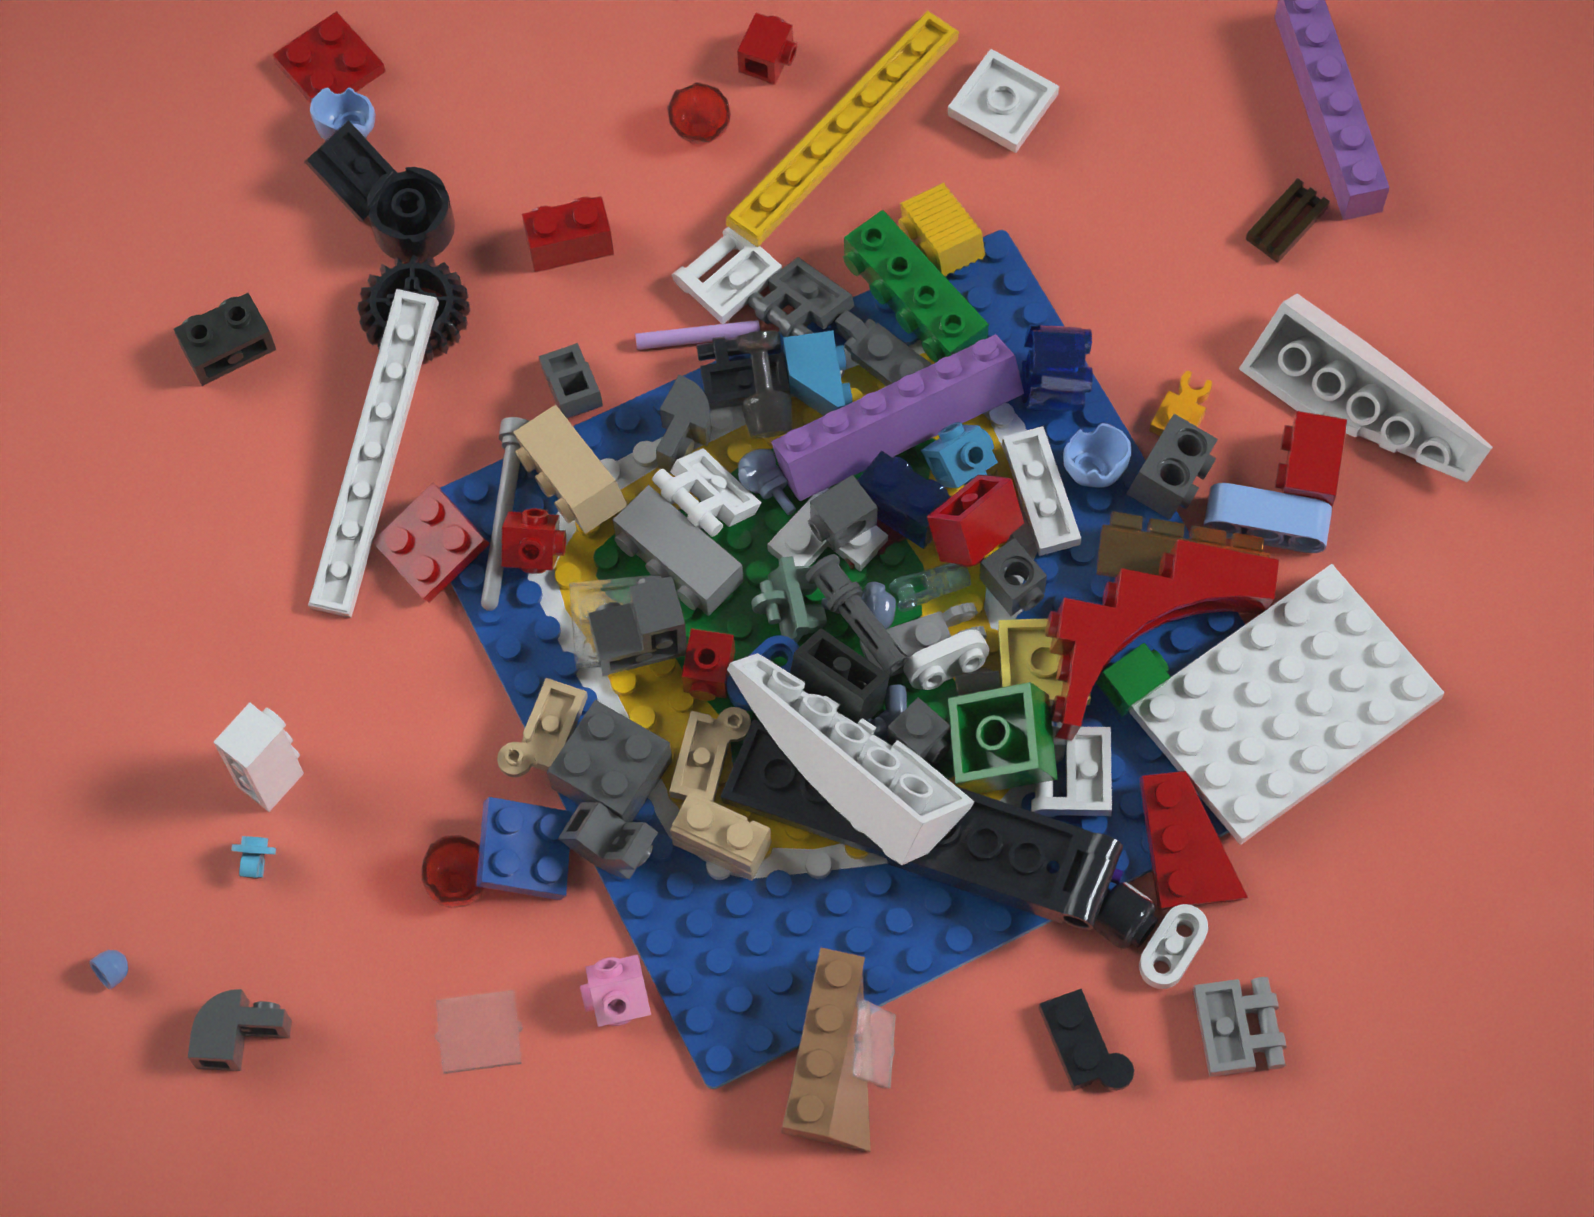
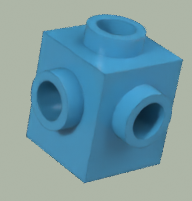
[921,422,998,488]

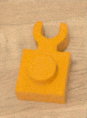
[1149,370,1212,436]

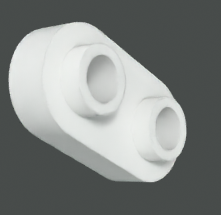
[903,630,990,690]
[1139,904,1208,989]

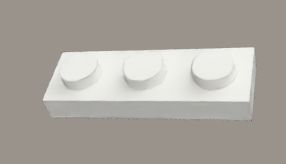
[1002,426,1081,556]

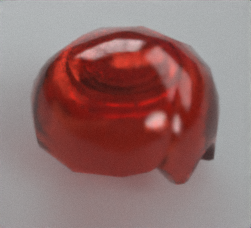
[667,82,731,144]
[421,835,485,908]

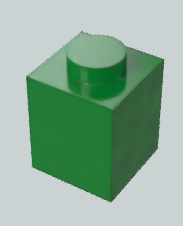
[1096,643,1171,717]

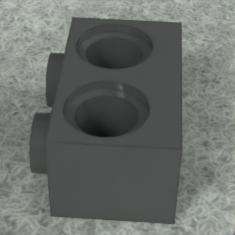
[1126,414,1218,520]

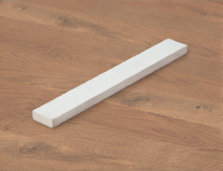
[308,289,439,618]

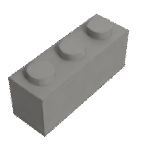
[613,485,743,616]

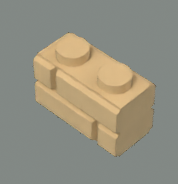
[670,791,772,881]

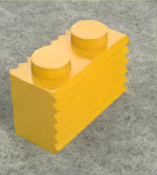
[898,182,985,277]

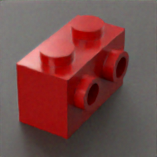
[522,196,614,272]
[1275,411,1347,507]
[927,474,1024,567]

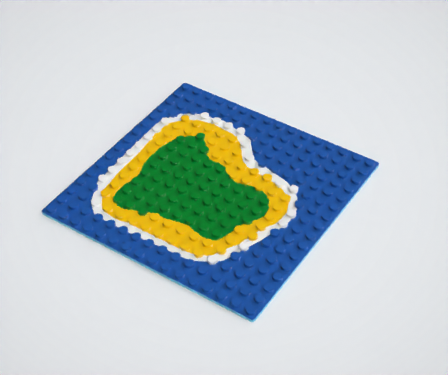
[440,230,1332,1089]

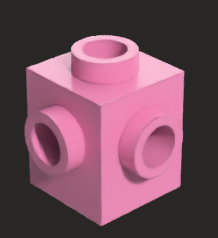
[580,955,651,1027]

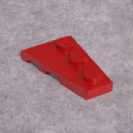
[1139,771,1248,910]

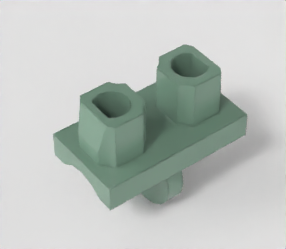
[751,556,827,643]

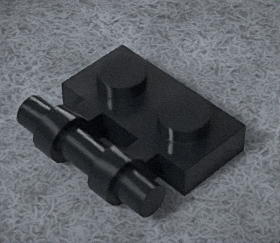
[696,330,790,410]

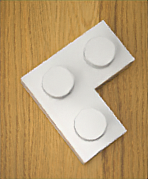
[767,488,888,572]

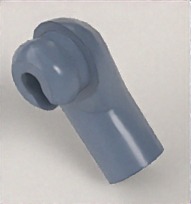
[867,685,907,743]

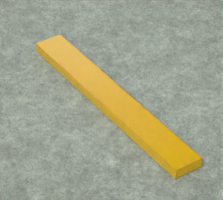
[726,10,959,247]

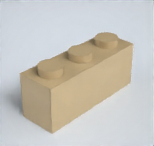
[513,405,628,534]

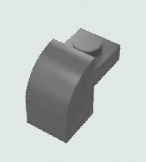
[558,802,658,879]
[188,989,292,1071]

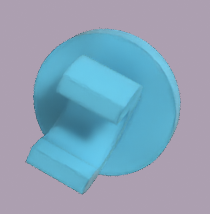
[231,836,276,878]

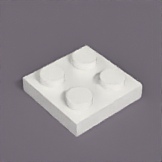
[947,49,1059,153]

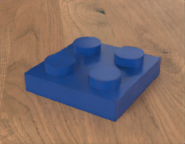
[476,797,572,900]

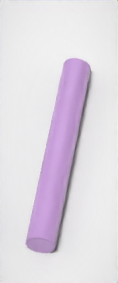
[636,320,760,350]

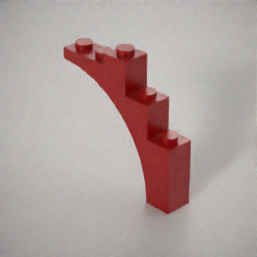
[1045,539,1279,741]

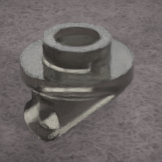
[955,667,1001,696]

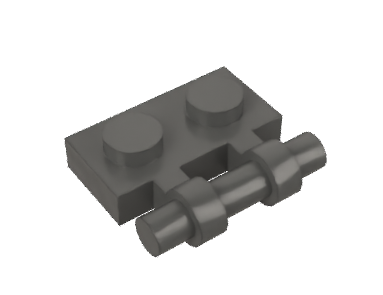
[748,257,854,337]

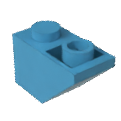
[783,331,852,416]

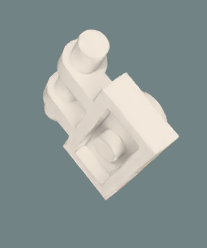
[652,448,762,537]

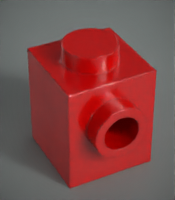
[737,12,797,85]
[682,628,735,701]

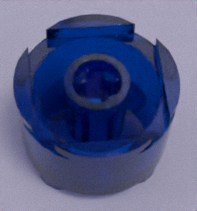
[1021,325,1093,412]

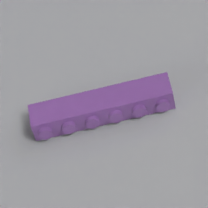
[1275,0,1390,220]
[771,334,1024,501]

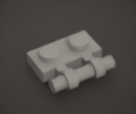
[1193,977,1287,1077]

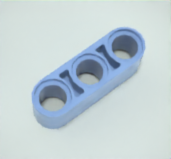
[1203,483,1332,553]

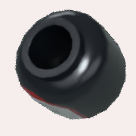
[1093,882,1158,949]

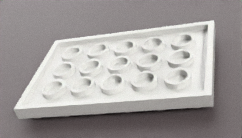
[1129,564,1445,845]

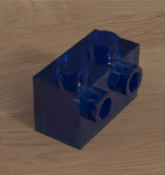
[857,450,951,549]

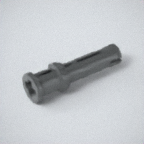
[805,554,909,675]

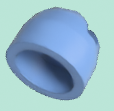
[89,950,128,990]

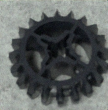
[358,254,470,361]

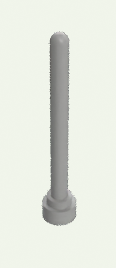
[481,417,529,611]

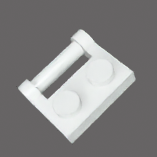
[672,227,782,324]
[1031,726,1112,818]

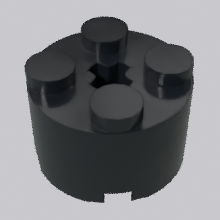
[367,167,455,263]

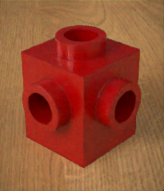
[501,508,567,574]

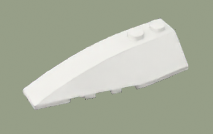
[1239,294,1493,482]
[727,653,974,865]

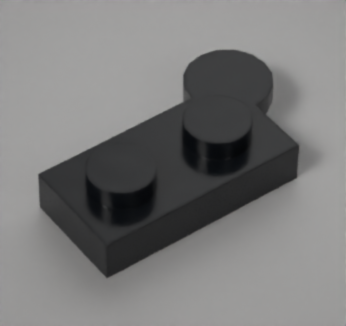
[1039,989,1134,1091]

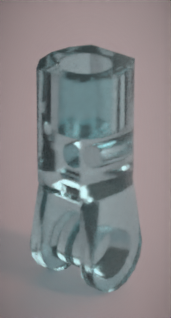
[889,562,971,612]

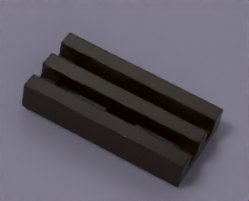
[1246,178,1330,263]

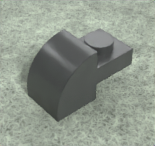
[538,343,603,419]
[656,375,711,475]

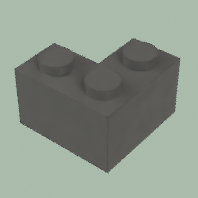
[588,576,687,676]

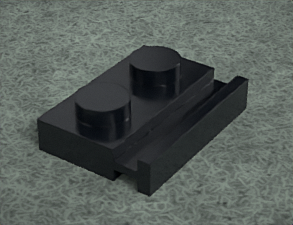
[304,120,397,222]

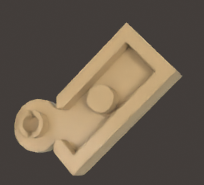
[497,678,588,778]
[669,707,751,802]

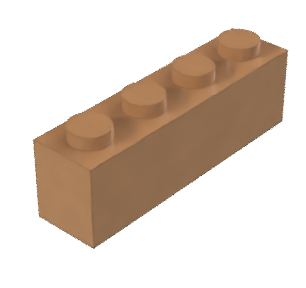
[781,948,871,1152]

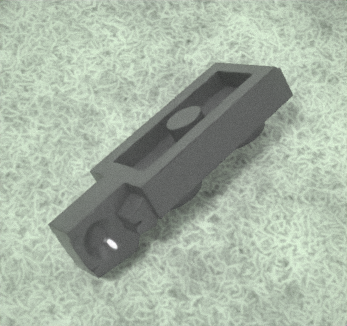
[835,310,932,386]

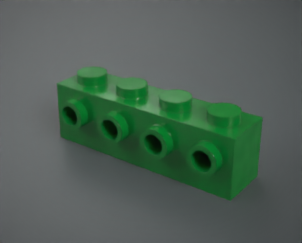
[843,210,989,363]

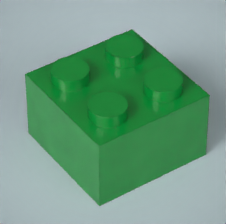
[948,682,1057,794]

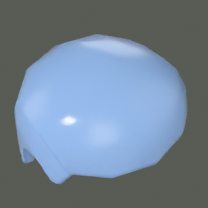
[310,87,376,140]
[1063,423,1131,488]

